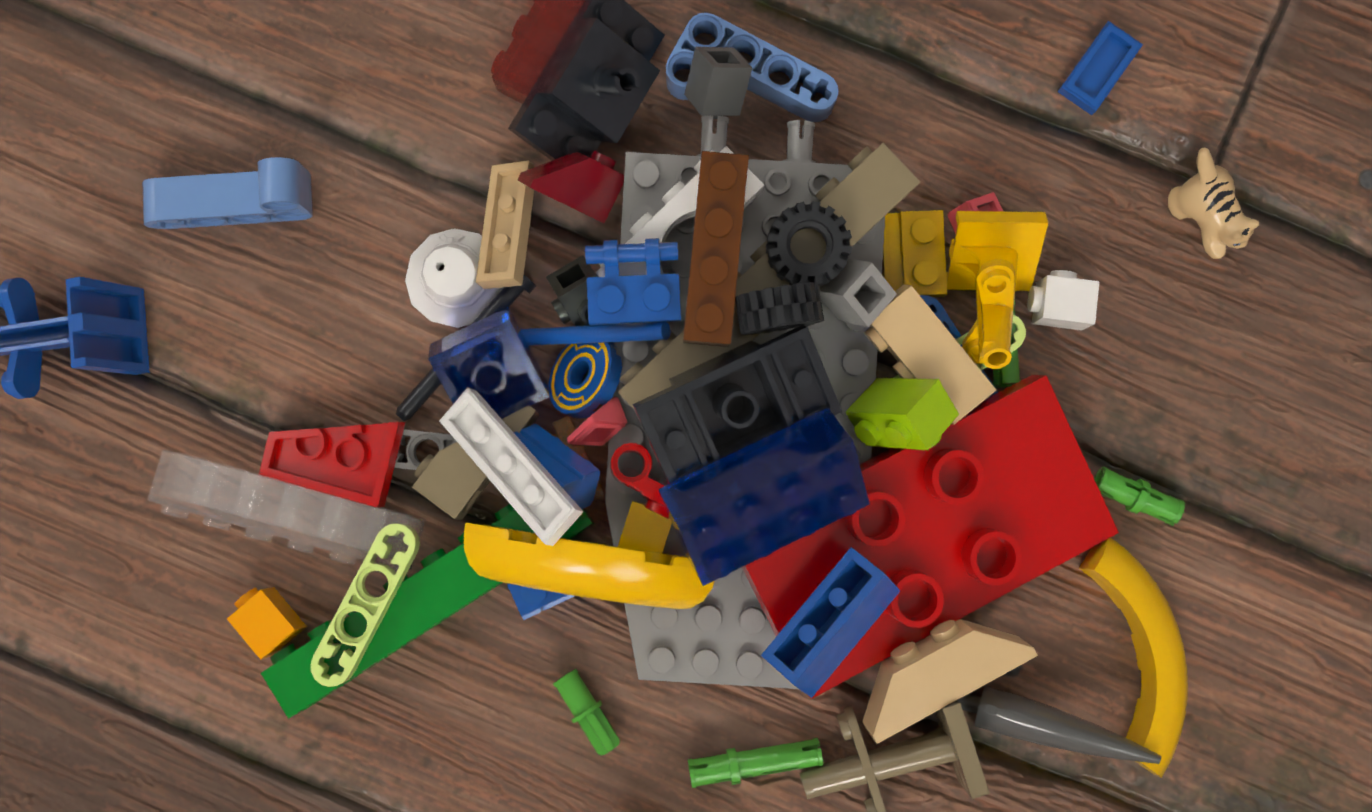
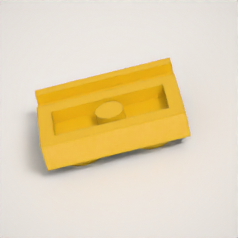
[882,210,947,297]

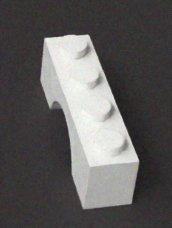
[595,146,764,277]

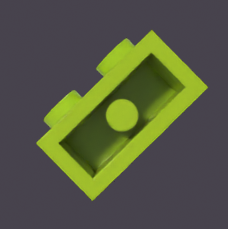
[845,378,959,450]

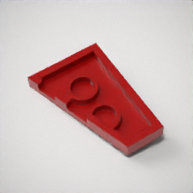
[259,422,406,508]

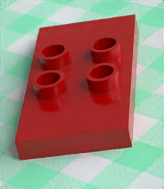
[726,375,1119,699]

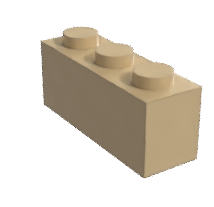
[864,284,996,425]

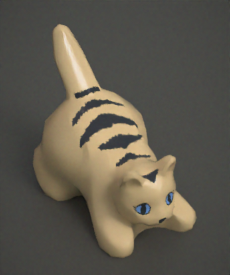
[1168,148,1259,259]

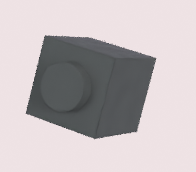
[684,47,752,119]

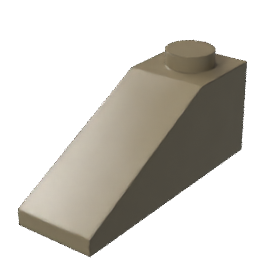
[412,405,540,520]

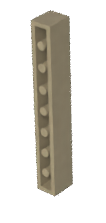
[618,143,920,410]

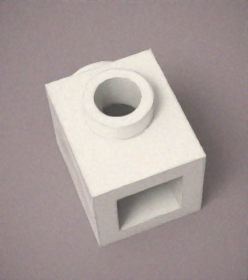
[1027,270,1099,330]

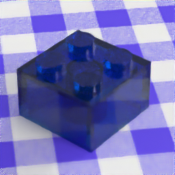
[428,307,549,419]

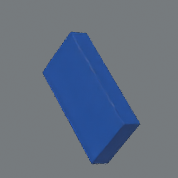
[1057,21,1143,115]

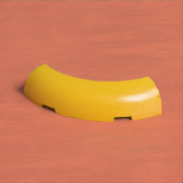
[464,522,719,609]
[1079,537,1188,778]

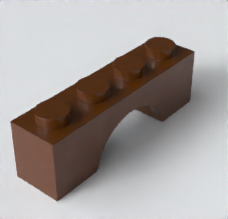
[683,151,749,347]

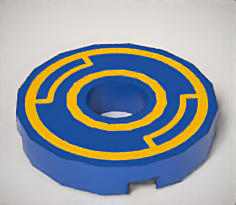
[548,342,622,419]

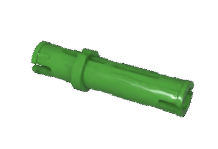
[687,737,823,788]

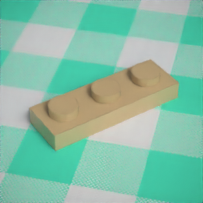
[476,160,535,289]

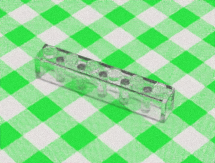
[147,449,426,574]

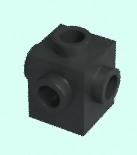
[546,255,598,326]

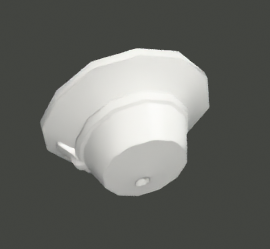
[405,228,504,328]

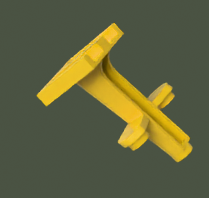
[946,211,1048,369]

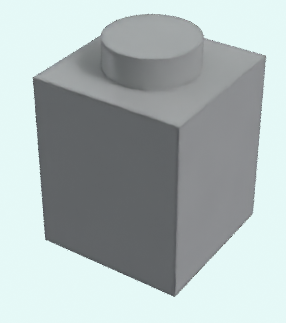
[819,259,897,327]

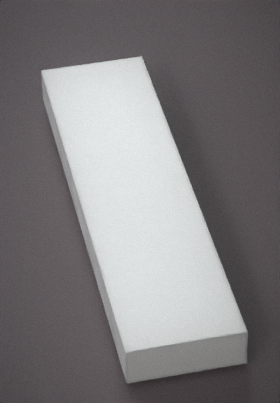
[439,387,583,546]

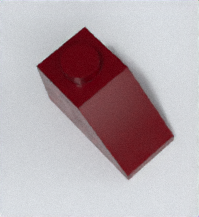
[518,150,624,224]

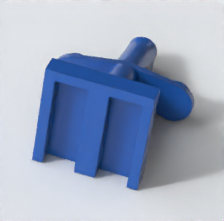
[0,277,150,399]

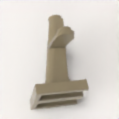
[799,700,990,812]

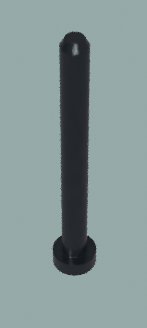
[396,275,536,421]

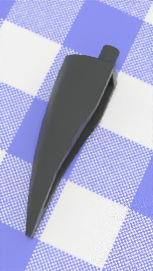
[957,685,1161,764]

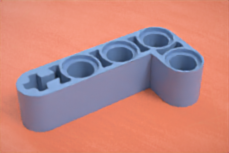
[666,13,838,122]
[142,157,313,229]

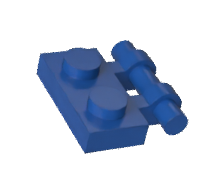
[585,238,681,325]

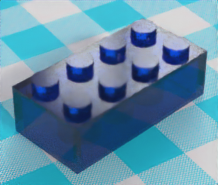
[658,407,870,586]

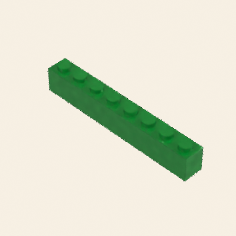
[261,504,595,719]

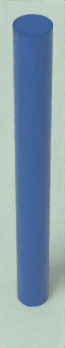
[516,322,671,346]

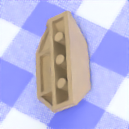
[862,619,1038,744]

